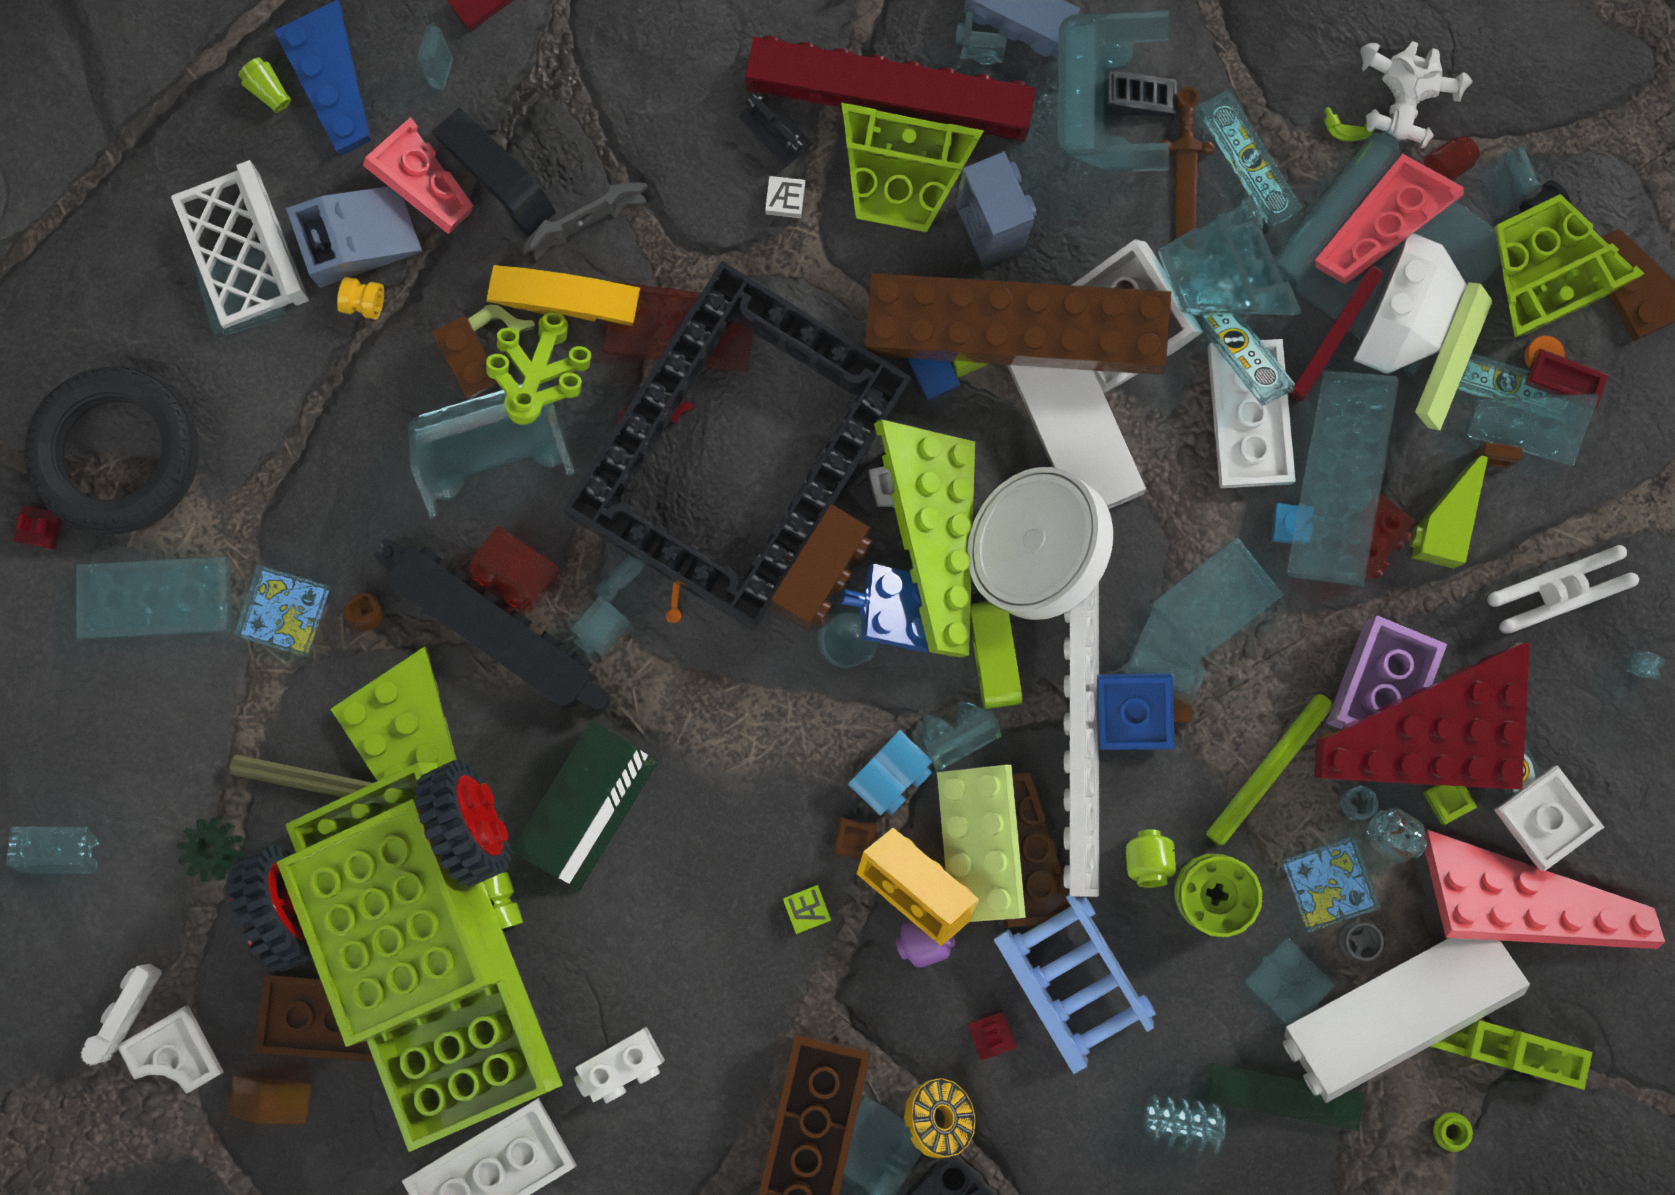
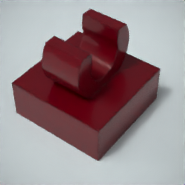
[13,505,62,550]
[967,1011,1017,1061]

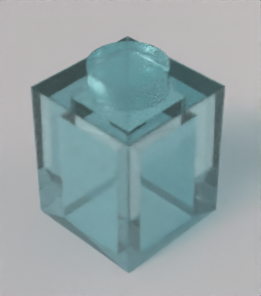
[571,596,631,658]

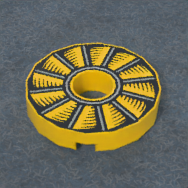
[904,1078,975,1159]

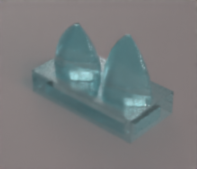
[922,702,1002,772]

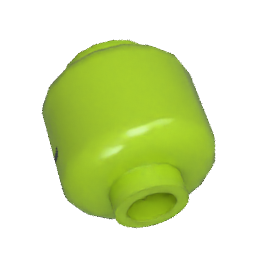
[1126,829,1176,888]

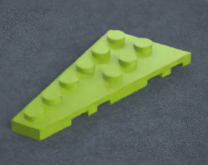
[331,647,457,781]

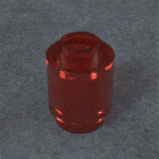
[1424,136,1480,181]

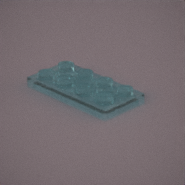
[76,557,231,640]

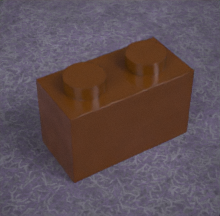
[432,315,499,400]

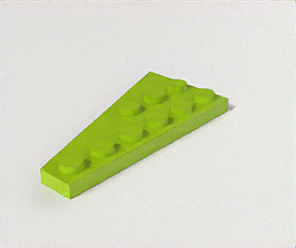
[874,420,975,658]

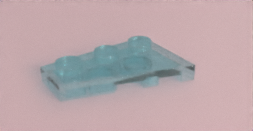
[1464,394,1599,466]

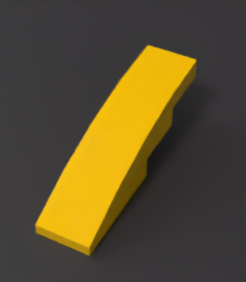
[486,265,640,326]

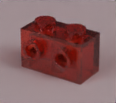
[1327,493,1416,583]
[470,525,559,613]

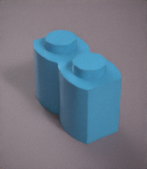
[847,730,933,816]

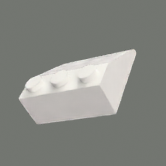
[1072,240,1204,393]

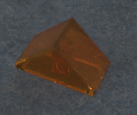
[228,1075,311,1124]

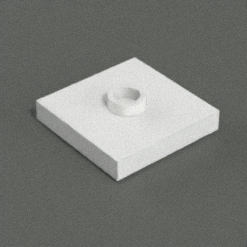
[1494,765,1604,871]

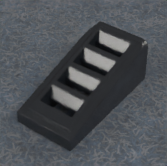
[1105,71,1177,116]

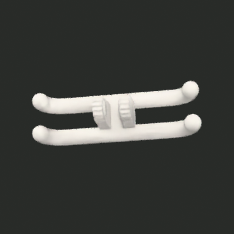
[1487,545,1639,634]

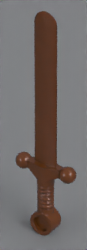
[1158,86,1215,283]

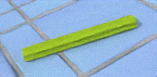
[1206,694,1334,846]

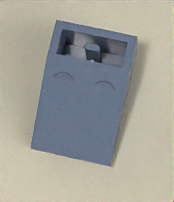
[286,186,423,288]

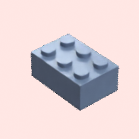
[955,151,1037,269]

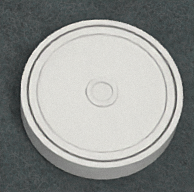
[967,467,1113,620]

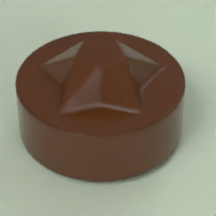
[344,593,384,632]

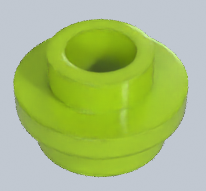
[1433,1112,1473,1152]

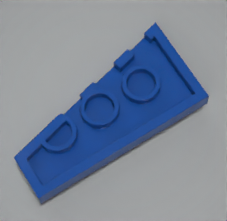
[274,0,372,157]

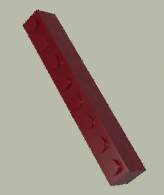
[745,35,1036,141]

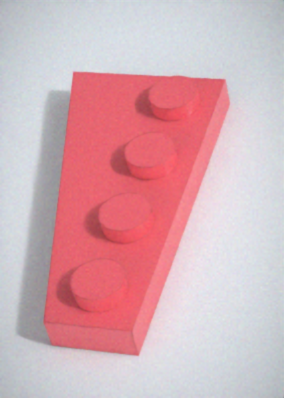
[1315,153,1464,285]

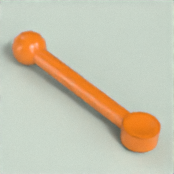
[665,582,682,623]

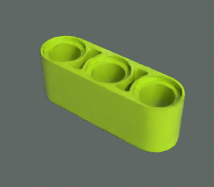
[970,601,1022,710]

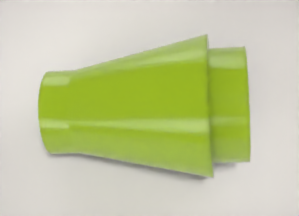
[238,57,291,113]

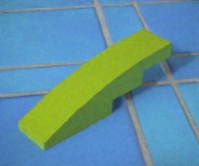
[1430,1020,1593,1090]

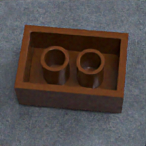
[771,504,872,632]

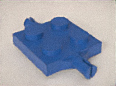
[839,564,929,653]

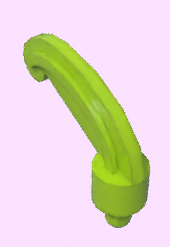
[1324,107,1376,142]

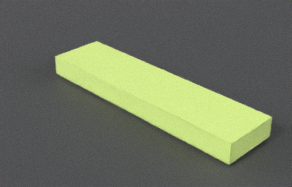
[1415,282,1493,430]

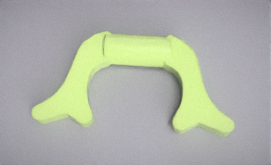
[468,305,535,336]

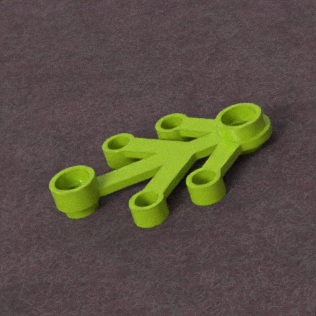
[486,311,591,425]

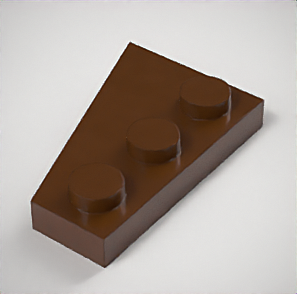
[1601,228,1675,341]

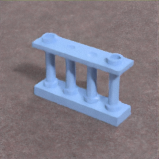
[994,892,1156,1074]

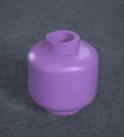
[896,919,955,968]

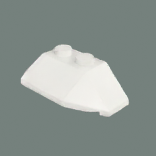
[1353,233,1467,374]

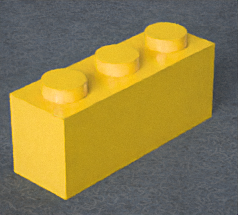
[856,828,979,947]

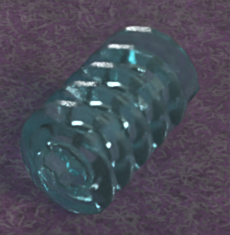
[1142,1094,1226,1154]

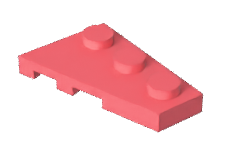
[363,117,473,234]

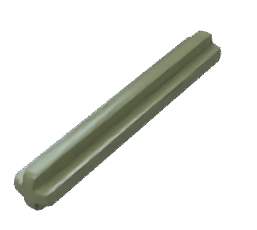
[229,755,373,798]

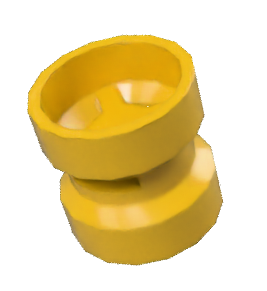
[337,277,384,320]

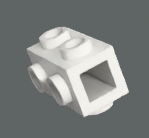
[574,1026,665,1103]

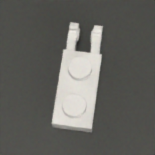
[80,964,162,1066]

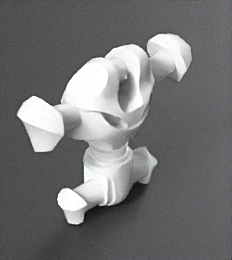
[1360,41,1473,149]

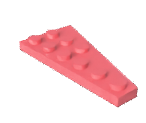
[1422,830,1665,949]

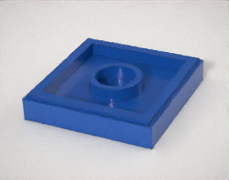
[1097,673,1174,750]

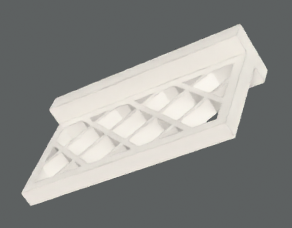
[171,160,310,329]

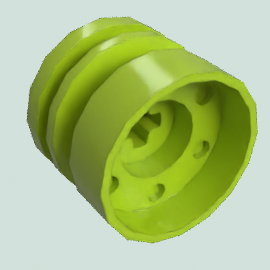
[1174,853,1262,937]

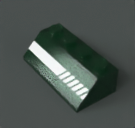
[511,719,660,890]

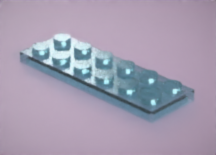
[1287,371,1399,586]

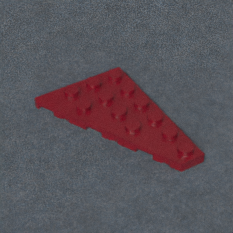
[1314,643,1530,790]

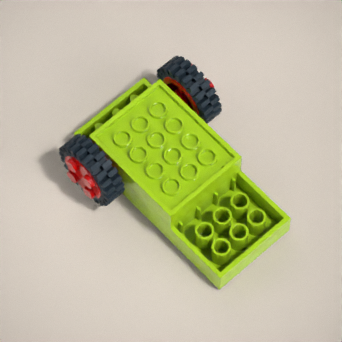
[227,760,563,1152]

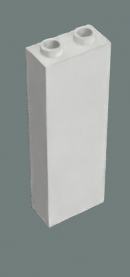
[1007,365,1146,509]
[1283,938,1530,1103]

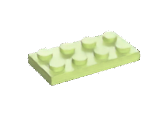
[937,765,1026,922]

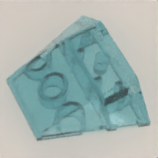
[1158,195,1301,316]

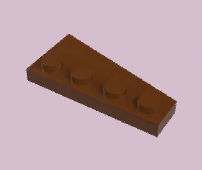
[1004,773,1080,927]

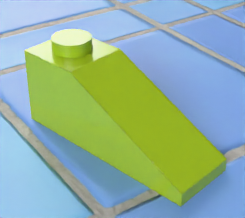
[1409,456,1488,569]

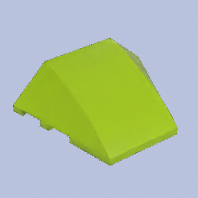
[841,103,984,232]
[1494,194,1645,338]

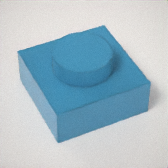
[1271,503,1314,546]

